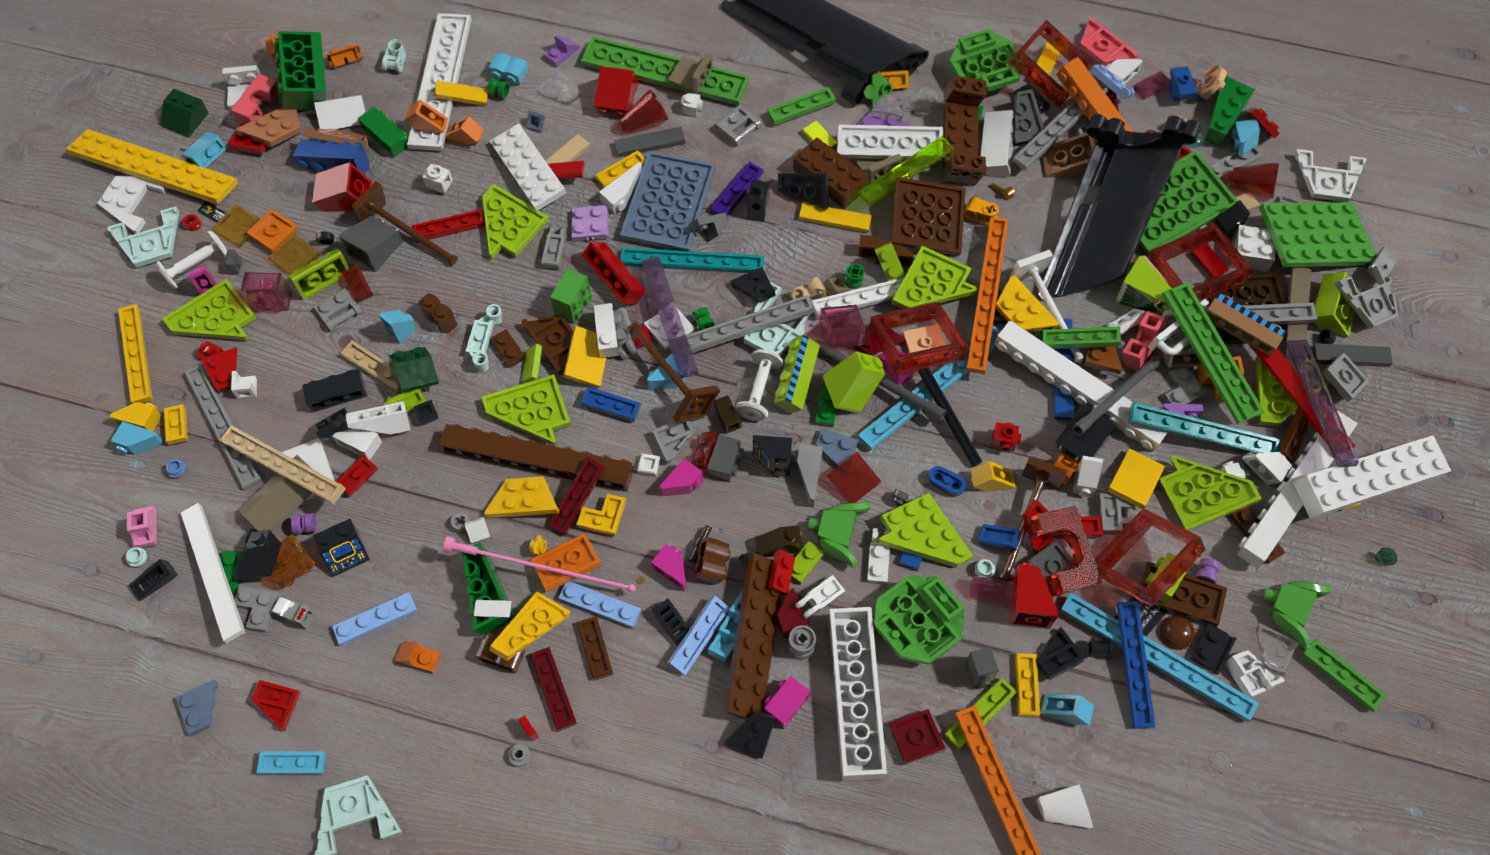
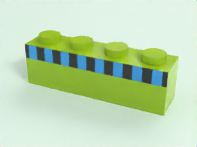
[774,335,820,414]

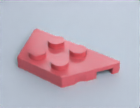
[1079,17,1139,66]

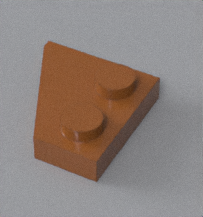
[1084,347,1122,375]

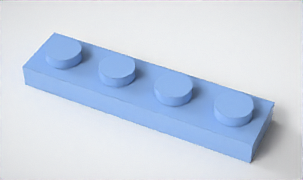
[559,581,641,629]
[332,592,418,646]
[667,596,730,676]

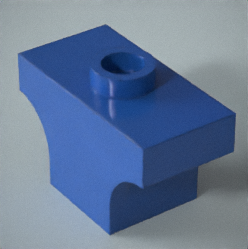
[1168,66,1198,101]

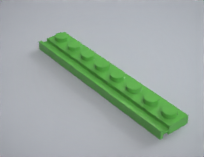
[1162,282,1264,425]

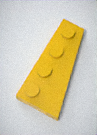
[490,592,571,661]

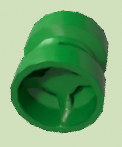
[487,78,510,99]
[845,264,864,289]
[691,307,715,331]

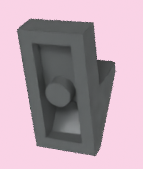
[688,213,727,241]

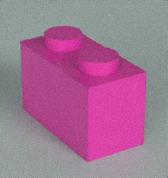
[764,676,810,729]

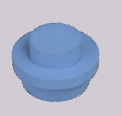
[166,459,186,478]

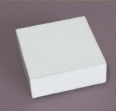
[637,453,661,476]
[465,517,490,543]

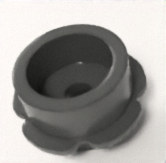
[890,489,909,505]

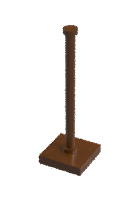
[352,181,458,266]
[628,322,721,423]
[998,456,1067,583]

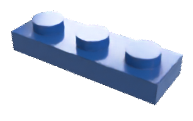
[581,387,641,422]

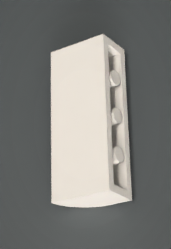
[981,110,1014,177]

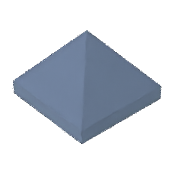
[526,110,545,132]

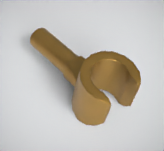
[991,183,1015,200]

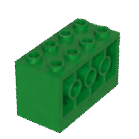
[275,31,326,110]

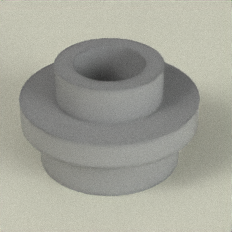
[509,744,530,766]

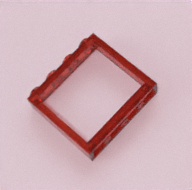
[1009,19,1095,108]
[1149,223,1252,301]
[869,302,968,375]
[1091,508,1206,607]

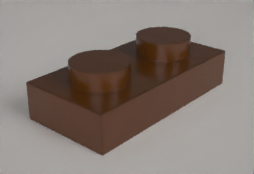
[491,329,525,368]

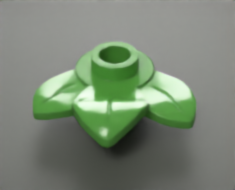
[864,73,892,108]

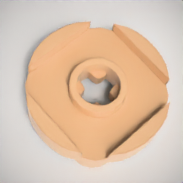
[1196,65,1227,100]

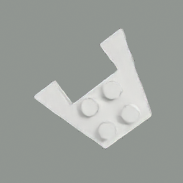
[1295,149,1366,202]
[97,176,168,234]

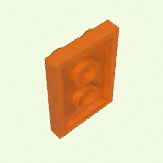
[530,533,602,593]

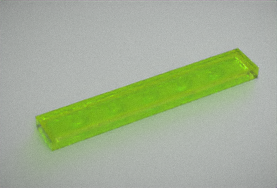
[858,136,953,206]

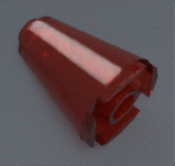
[619,89,668,134]
[1227,163,1279,198]

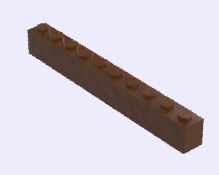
[439,424,634,492]

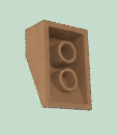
[1043,133,1097,178]

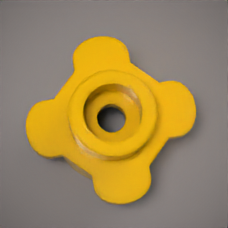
[529,535,547,556]

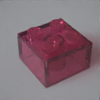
[240,272,292,312]
[819,304,865,349]

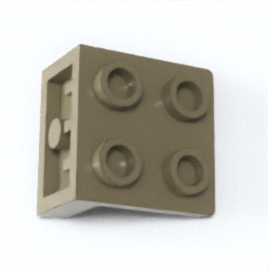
[668,53,713,93]
[854,153,902,184]

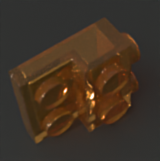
[271,534,315,589]

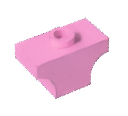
[127,506,157,548]

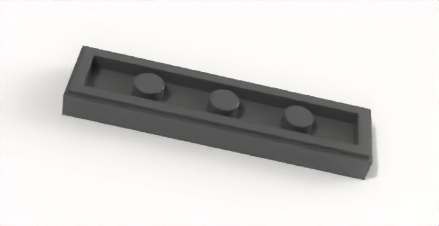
[614,127,685,157]
[1312,343,1393,367]

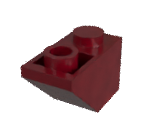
[777,588,809,639]

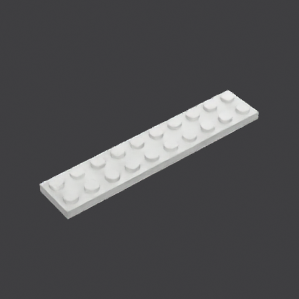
[407,13,472,151]

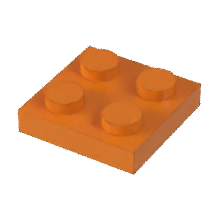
[246,208,299,254]

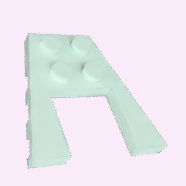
[744,282,828,356]

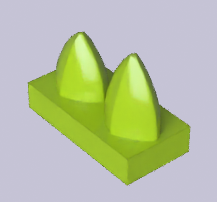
[383,389,426,412]

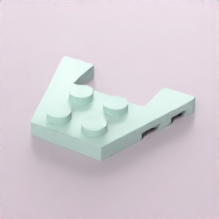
[107,206,179,268]
[315,775,402,855]

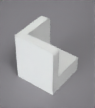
[231,371,257,399]

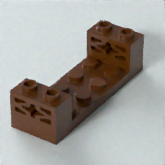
[942,75,986,186]

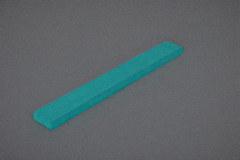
[620,248,764,273]
[1128,402,1280,454]

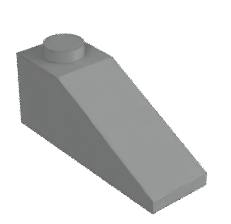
[793,443,823,507]

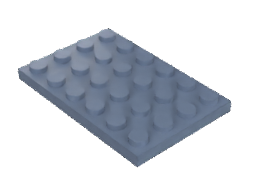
[620,151,716,251]

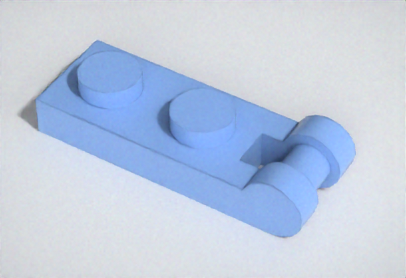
[1089,64,1135,98]

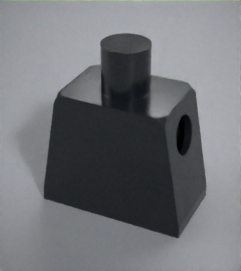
[747,180,769,222]

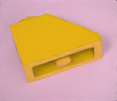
[109,402,162,432]
[971,461,1016,492]

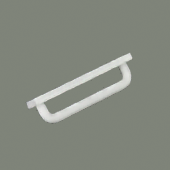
[1147,299,1209,355]

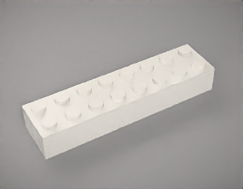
[1293,435,1451,519]
[829,607,887,781]

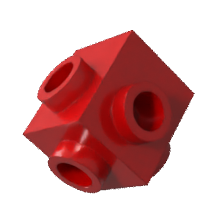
[991,422,1022,452]

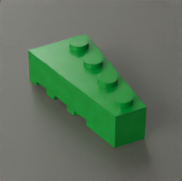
[1204,76,1255,148]
[462,542,516,637]

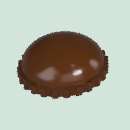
[1159,615,1196,650]

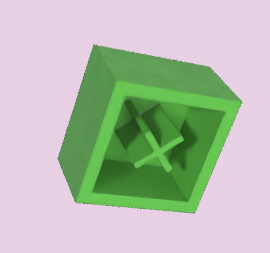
[550,269,592,324]

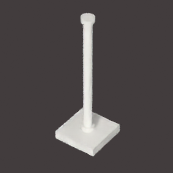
[1009,250,1086,363]

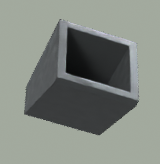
[339,216,403,272]

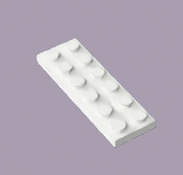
[490,123,567,211]
[837,125,943,161]

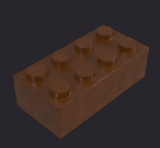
[793,137,869,210]

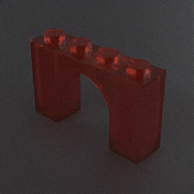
[1026,506,1103,597]

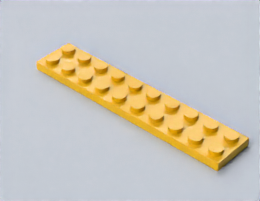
[66,129,238,204]

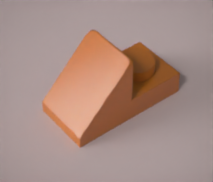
[1054,453,1079,485]
[395,641,441,674]

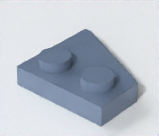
[816,428,858,475]
[175,679,218,736]

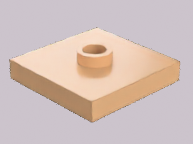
[902,324,949,366]

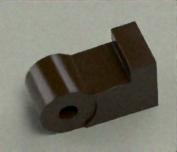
[713,395,742,434]

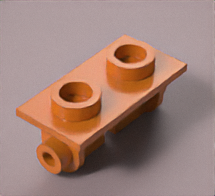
[326,44,363,68]

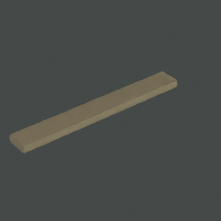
[1281,267,1312,396]

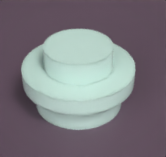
[126,547,147,567]
[975,559,995,579]

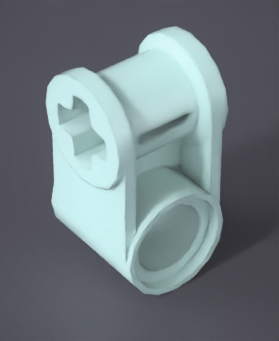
[382,39,406,72]

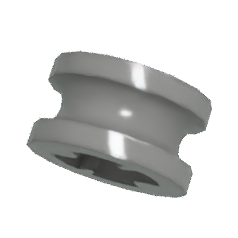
[451,513,470,533]

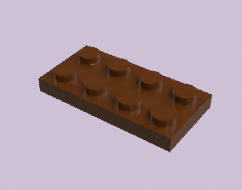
[1136,561,1227,627]

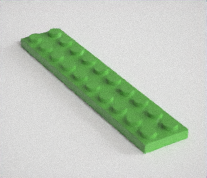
[581,36,749,106]

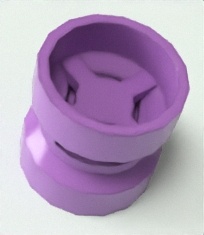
[291,513,317,534]
[1196,558,1220,584]

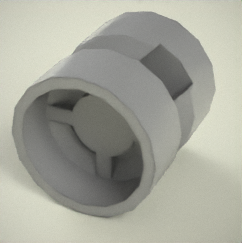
[788,625,816,660]

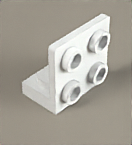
[222,65,263,108]

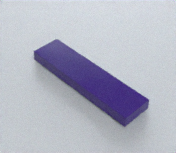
[709,162,764,216]

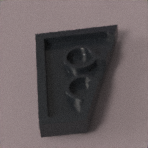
[778,173,829,209]

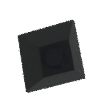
[234,529,282,582]

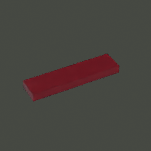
[548,457,606,535]
[530,647,577,732]

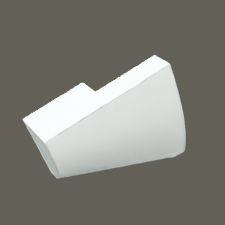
[1224,650,1285,698]
[1036,785,1093,829]

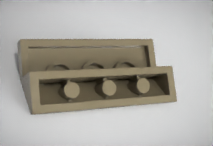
[238,455,312,532]

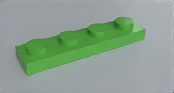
[767,87,836,126]
[1043,326,1121,349]
[1301,639,1387,712]

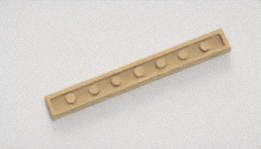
[219,425,346,505]

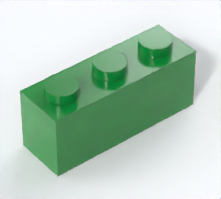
[358,106,409,158]

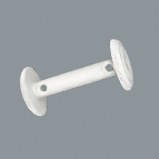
[156,231,227,289]
[736,349,783,421]

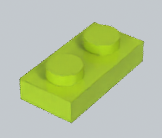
[874,242,906,281]
[792,541,825,585]

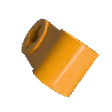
[964,197,999,226]

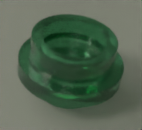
[1375,547,1398,566]

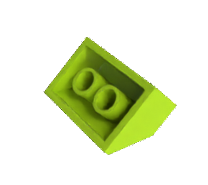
[288,249,352,300]
[1315,271,1360,338]

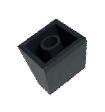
[1056,403,1116,463]

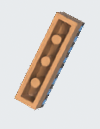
[1206,293,1287,357]

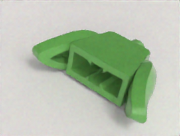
[808,501,871,569]
[1261,581,1331,650]

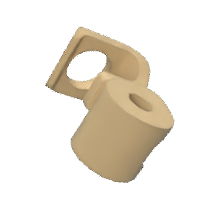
[790,277,826,300]

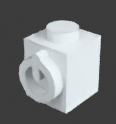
[423,164,453,194]

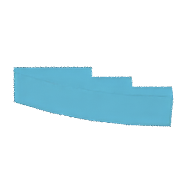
[707,588,744,663]

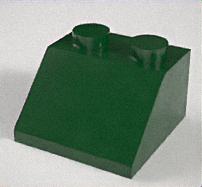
[160,88,209,137]
[388,347,439,393]

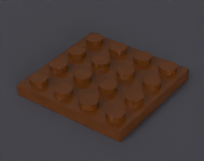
[890,177,966,256]

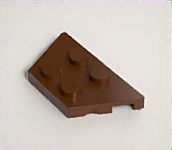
[521,315,573,375]

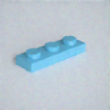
[257,751,326,775]

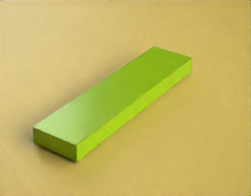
[944,677,1017,751]

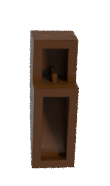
[858,235,914,266]

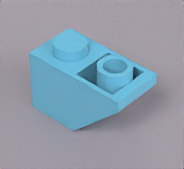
[1231,120,1260,157]
[647,353,689,390]

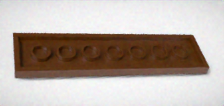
[724,552,781,720]

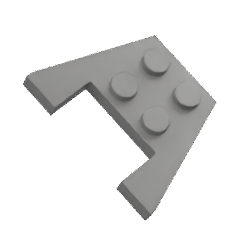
[1335,261,1398,329]

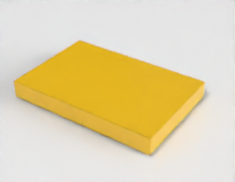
[563,326,606,388]
[1107,448,1165,510]

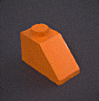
[404,100,449,133]
[445,116,484,146]

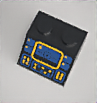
[753,435,792,477]
[312,519,370,577]

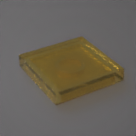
[212,204,260,248]
[268,234,321,275]

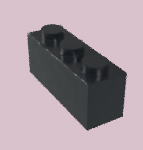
[302,369,367,413]

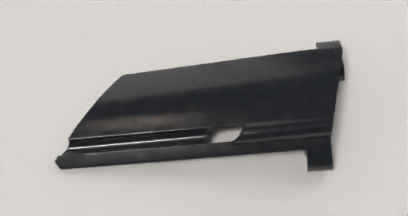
[721,0,929,105]
[1037,114,1202,300]

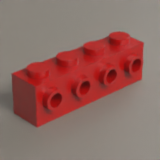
[582,241,646,304]

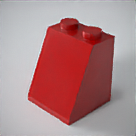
[594,66,639,116]
[312,162,372,212]
[1009,563,1058,629]

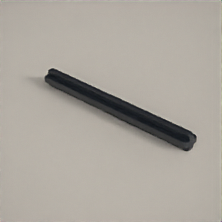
[918,366,982,467]

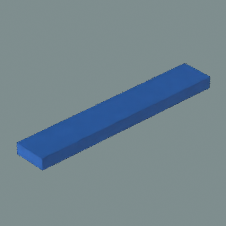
[1053,319,1074,420]
[1117,601,1155,729]

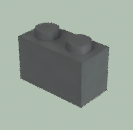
[707,435,744,482]
[965,647,999,688]

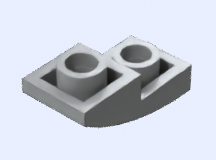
[1367,245,1398,279]

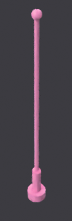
[443,536,636,592]

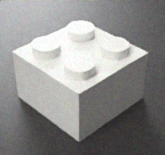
[1231,225,1275,272]

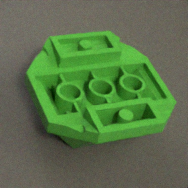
[949,29,1026,92]
[874,575,965,665]

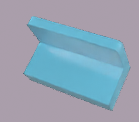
[183,132,228,168]

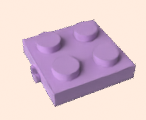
[572,205,608,242]

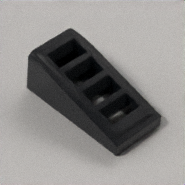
[129,559,178,601]
[652,599,690,646]

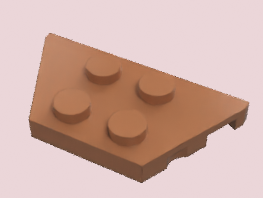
[237,107,301,147]
[303,129,368,149]

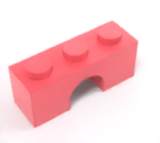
[231,74,279,124]
[1122,311,1165,371]

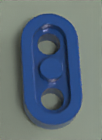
[928,466,966,496]

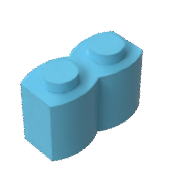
[488,53,529,85]

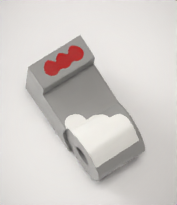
[271,597,315,629]

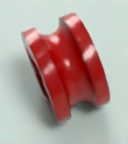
[182,214,201,231]

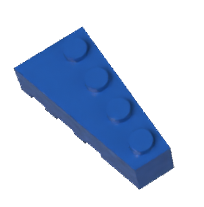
[293,139,370,175]

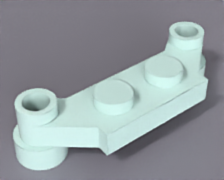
[465,304,502,372]

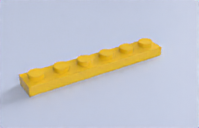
[118,304,153,404]

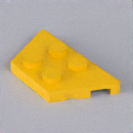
[995,274,1059,332]
[484,476,559,518]

